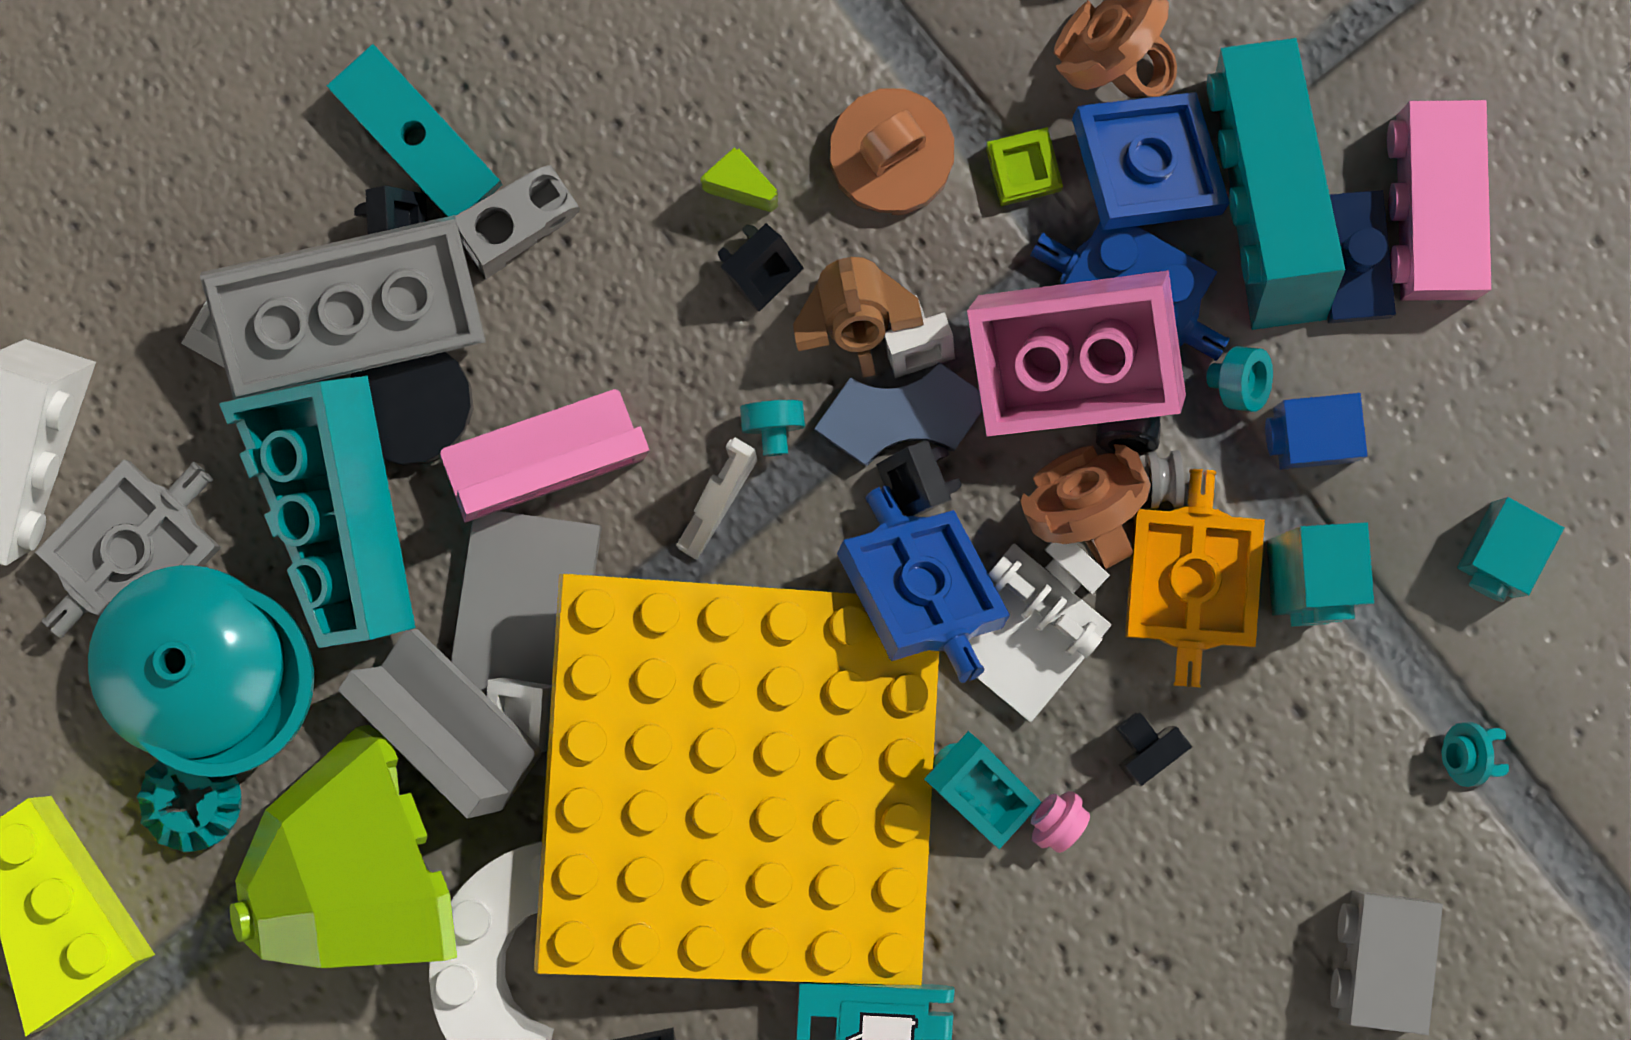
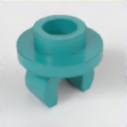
[1441,722,1509,787]

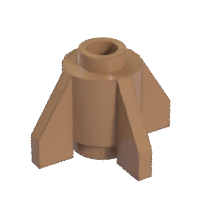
[793,257,924,378]

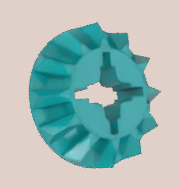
[136,761,242,852]

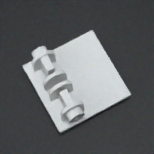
[969,543,1112,723]

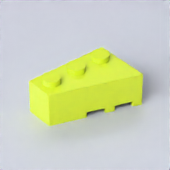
[0,796,155,1036]

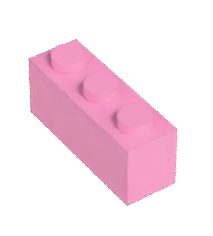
[1387,100,1491,301]

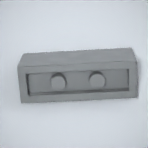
[338,629,541,819]

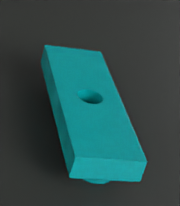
[326,44,503,217]

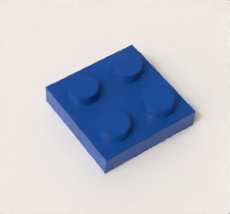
[1072,92,1230,230]

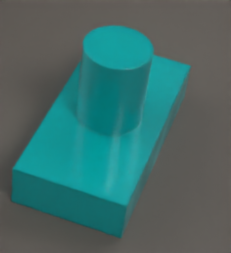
[924,731,1042,850]

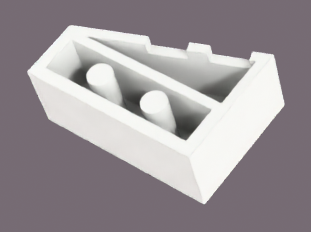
[0,339,96,566]

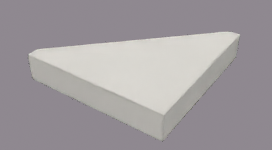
[676,437,757,560]

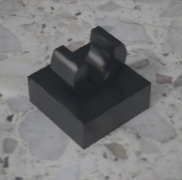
[354,186,427,235]
[718,223,804,312]
[876,440,962,517]
[1115,712,1192,786]

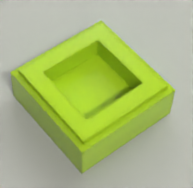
[985,127,1063,206]

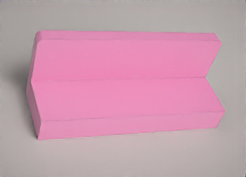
[440,389,649,523]

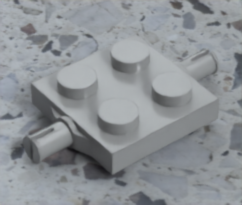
[35,459,222,638]

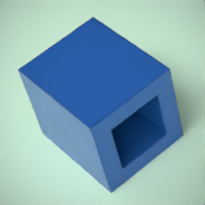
[1265,393,1368,470]

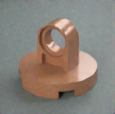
[1054,0,1177,98]
[830,88,954,215]
[1021,444,1151,570]

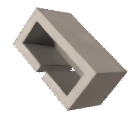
[1330,890,1443,1035]

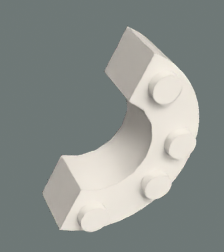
[429,841,554,1040]

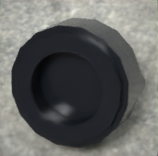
[1096,416,1161,456]

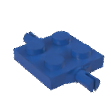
[1030,221,1230,361]
[837,486,1010,683]

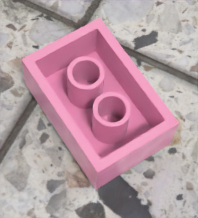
[967,270,1186,437]

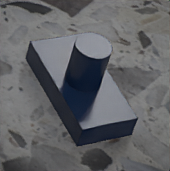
[1328,190,1396,324]

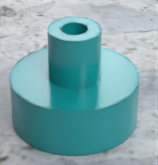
[1206,346,1273,412]
[740,400,805,457]

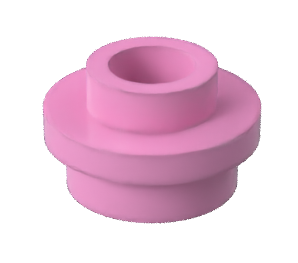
[1031,791,1090,853]

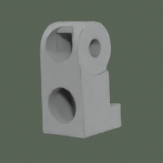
[455,165,580,280]

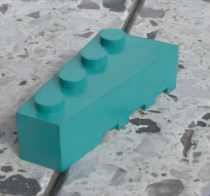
[1207,38,1345,330]
[219,376,416,648]

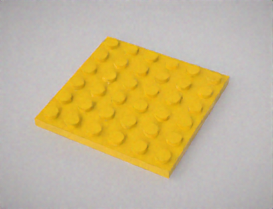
[534,574,939,985]

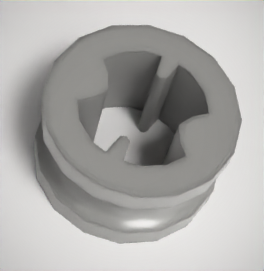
[1144,450,1185,509]

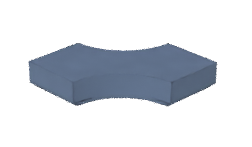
[814,362,983,467]

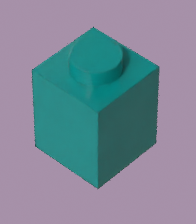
[1457,497,1565,602]

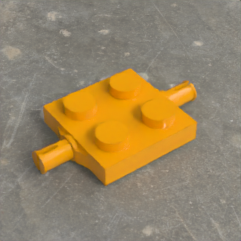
[1125,469,1265,688]

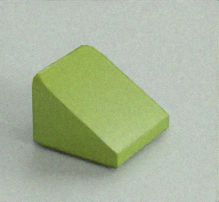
[700,147,778,212]

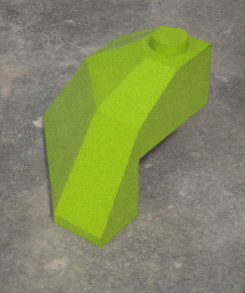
[230,725,457,968]

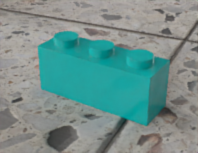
[1266,522,1374,627]

